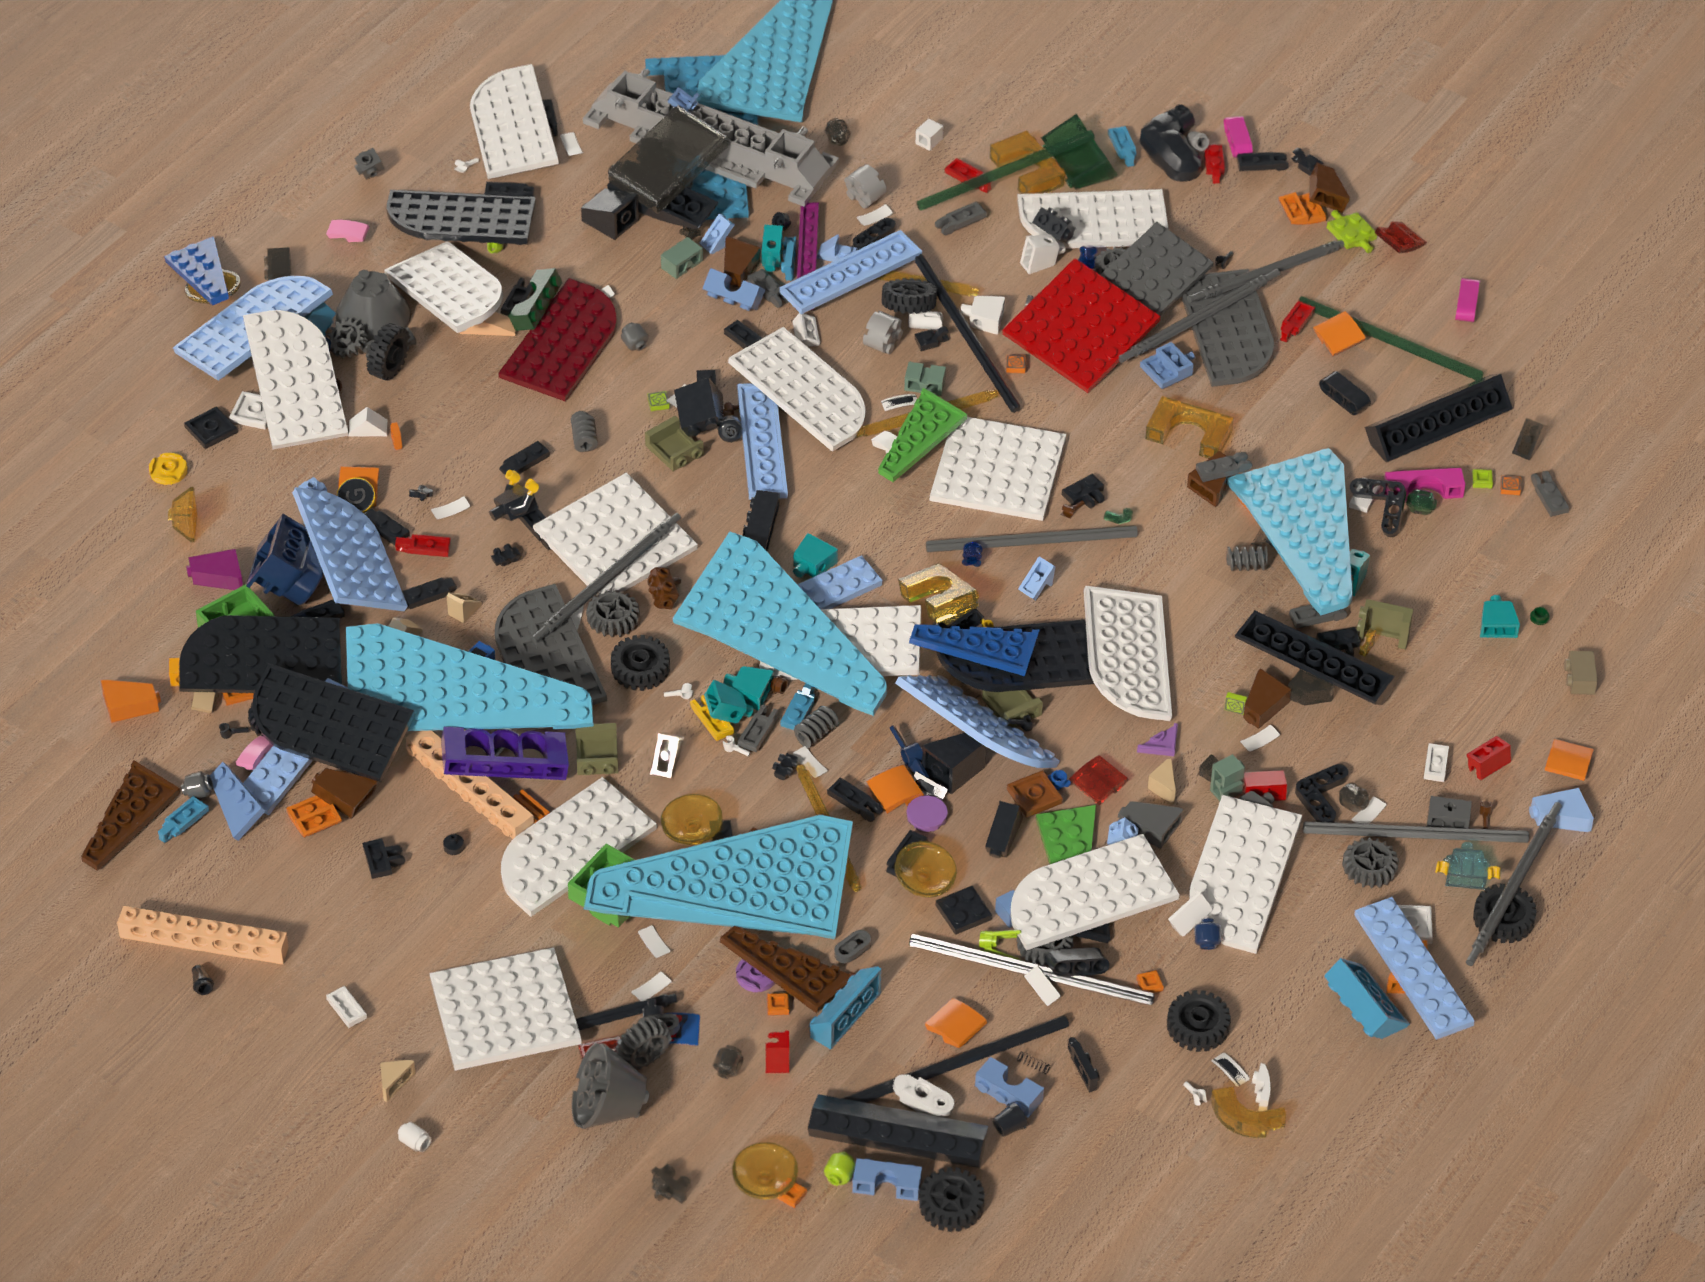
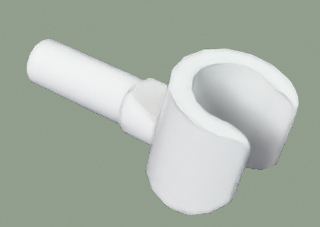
[454,158,479,173]
[664,683,693,699]
[723,736,750,757]
[1184,1082,1207,1106]

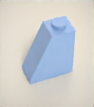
[1529,788,1594,832]

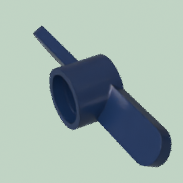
[889,725,930,779]

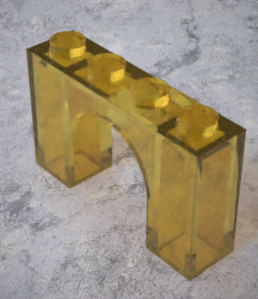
[989,130,1066,194]
[1145,396,1234,459]
[898,563,979,624]

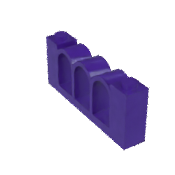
[441,727,569,780]

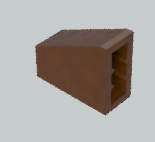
[1309,163,1350,213]
[724,236,760,288]
[1187,451,1231,507]
[1243,668,1291,729]
[311,768,377,819]

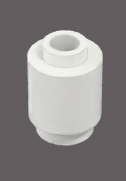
[398,1122,431,1152]

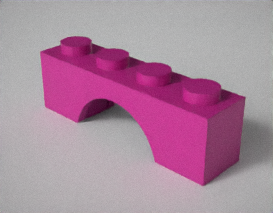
[1384,468,1465,501]

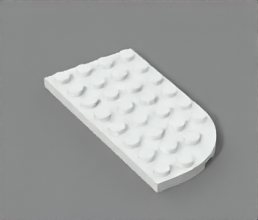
[1084,586,1172,721]

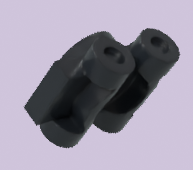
[491,544,521,566]
[772,753,800,780]

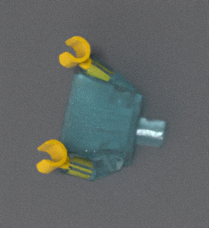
[1435,842,1501,890]

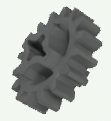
[327,318,368,359]

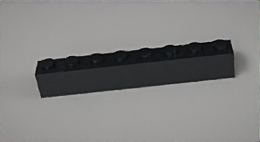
[1364,374,1513,462]
[1235,610,1395,705]
[808,1094,989,1168]

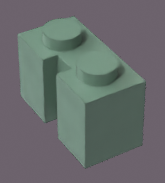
[661,237,703,279]
[904,362,946,396]
[1210,754,1245,801]

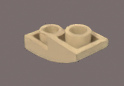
[191,692,215,713]

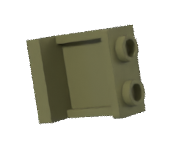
[645,416,704,472]
[1357,599,1414,650]
[982,690,1043,728]
[576,723,618,775]

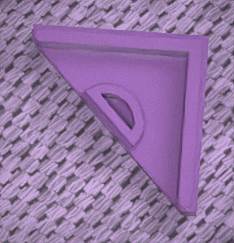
[1137,723,1178,756]

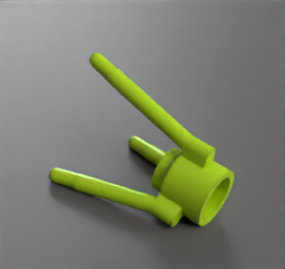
[979,930,1022,960]

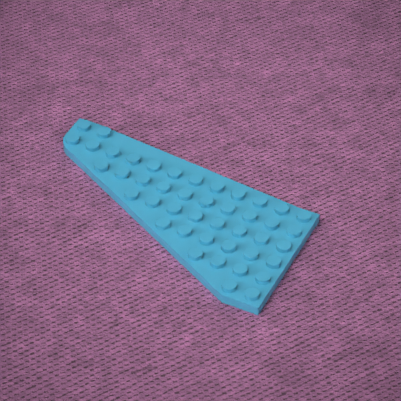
[696,0,833,122]
[1227,448,1352,615]
[672,532,887,716]
[346,623,594,731]
[584,815,853,939]

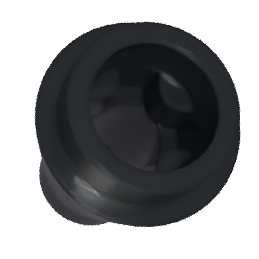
[191,965,214,995]

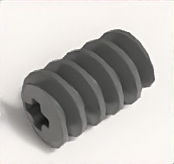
[571,411,598,452]
[1226,546,1268,571]
[794,706,839,748]

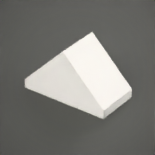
[348,407,388,436]

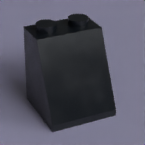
[581,188,639,240]
[674,378,723,437]
[922,733,986,795]

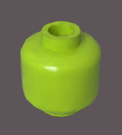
[824,1152,855,1185]

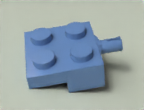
[1140,342,1195,389]

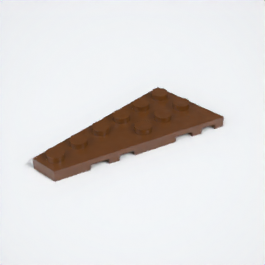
[81,760,181,871]
[720,926,856,1014]

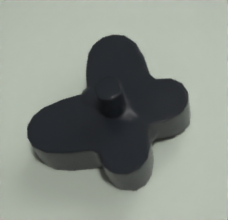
[409,485,433,501]

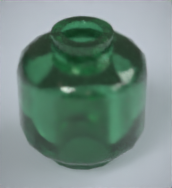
[1406,489,1437,515]

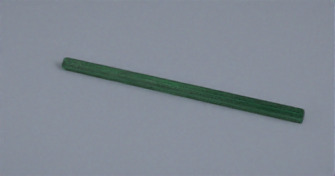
[916,130,1095,211]
[1298,296,1484,380]

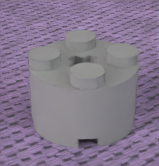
[844,164,886,209]
[863,311,903,354]

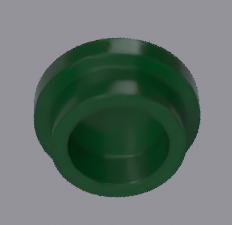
[1530,607,1550,625]

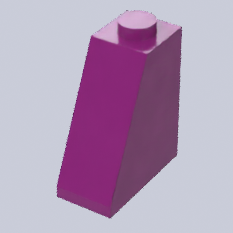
[186,549,243,590]

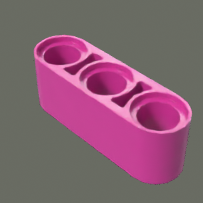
[1224,116,1253,158]
[1455,278,1480,322]

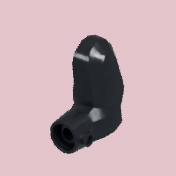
[1139,104,1203,182]

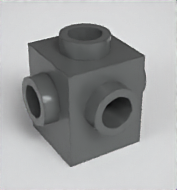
[354,148,385,179]

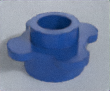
[1047,770,1071,790]

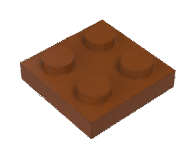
[1007,770,1063,818]

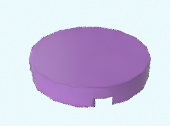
[906,795,948,832]
[736,959,775,992]

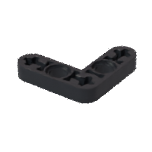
[852,218,896,250]
[1350,478,1406,538]
[1295,764,1348,823]

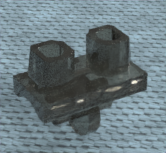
[651,1164,691,1204]

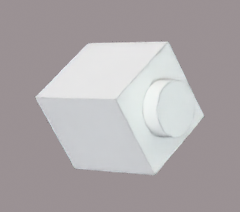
[916,119,943,151]

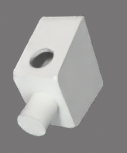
[1020,234,1065,274]
[960,296,1005,335]

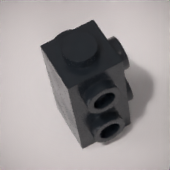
[1032,207,1076,244]

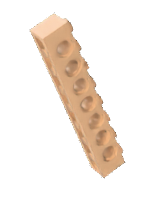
[406,731,534,839]
[117,906,289,964]

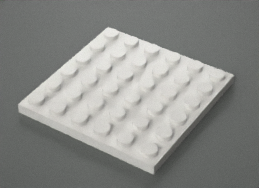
[930,417,1066,521]
[533,473,698,597]
[429,947,582,1071]

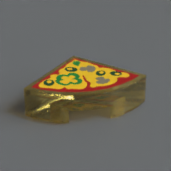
[1359,629,1376,657]

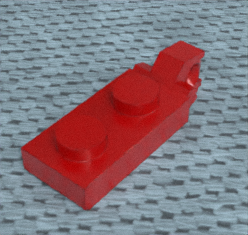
[1204,144,1225,184]
[944,158,992,193]
[1280,301,1315,343]
[395,534,451,557]

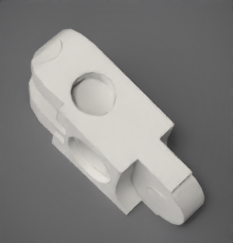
[893,1074,954,1118]

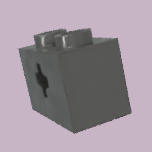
[1427,796,1472,828]

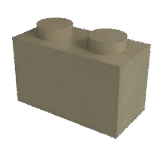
[1564,651,1598,695]

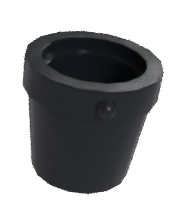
[992,1102,1028,1137]

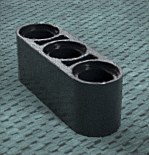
[1319,371,1371,415]
[1045,947,1110,977]

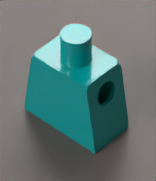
[762,225,783,272]
[793,533,838,578]
[1350,549,1370,597]
[1480,595,1520,638]
[723,666,774,711]
[704,680,753,724]

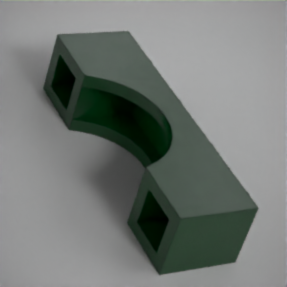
[508,268,563,331]

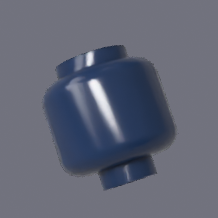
[1194,918,1222,950]

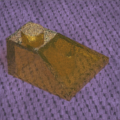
[168,487,198,542]

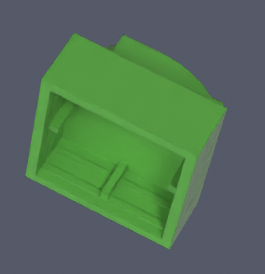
[195,584,275,627]
[568,843,635,928]

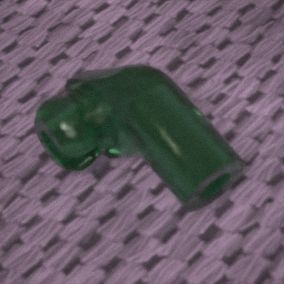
[1104,508,1133,524]

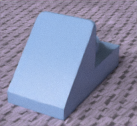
[699,214,734,254]
[817,234,857,262]
[1018,556,1055,601]

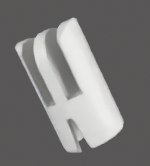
[909,311,943,330]

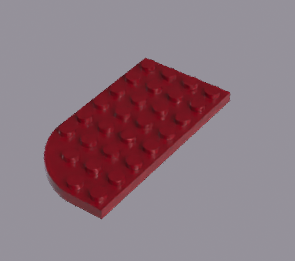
[498,278,617,402]

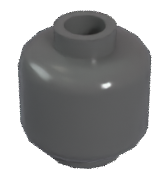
[621,322,649,351]
[181,771,213,799]

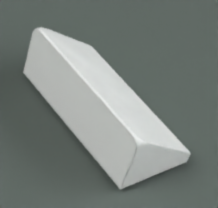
[793,313,820,347]
[1168,892,1213,937]

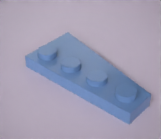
[210,762,266,841]

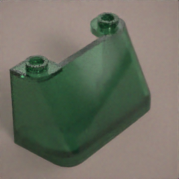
[1041,113,1118,190]

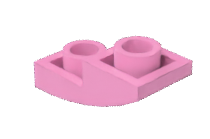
[326,220,369,242]
[236,736,273,770]

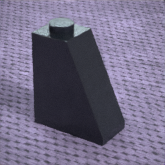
[985,801,1023,858]

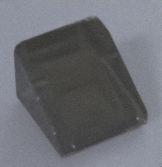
[1199,754,1218,782]

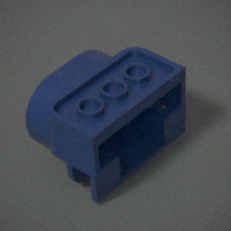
[246,513,324,605]

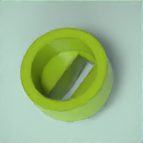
[487,243,503,253]

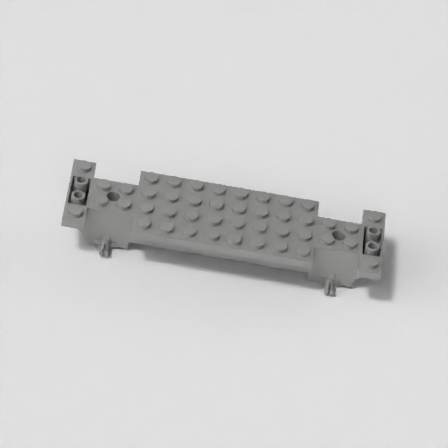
[583,68,839,207]

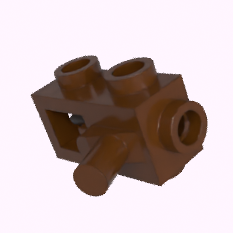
[647,567,681,610]

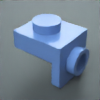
[668,87,699,115]

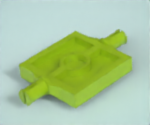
[1326,210,1378,253]

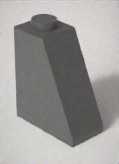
[1118,801,1183,849]

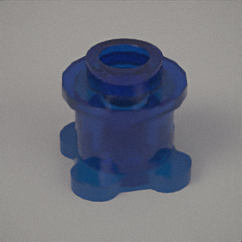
[1079,246,1098,269]
[962,542,983,567]

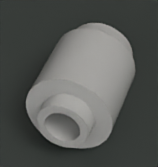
[1186,131,1209,151]

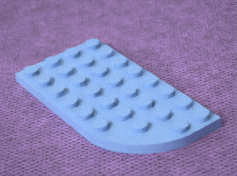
[173,276,333,381]
[292,487,408,612]
[895,675,1060,768]

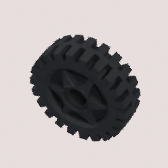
[882,278,937,314]
[366,323,410,381]
[611,635,670,691]
[1473,884,1537,943]
[1167,990,1231,1052]
[919,1167,985,1232]

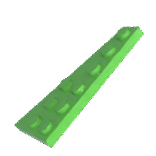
[878,388,967,482]
[1036,805,1096,864]

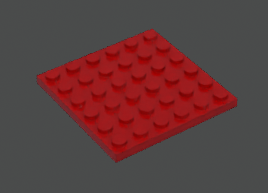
[1002,258,1161,393]

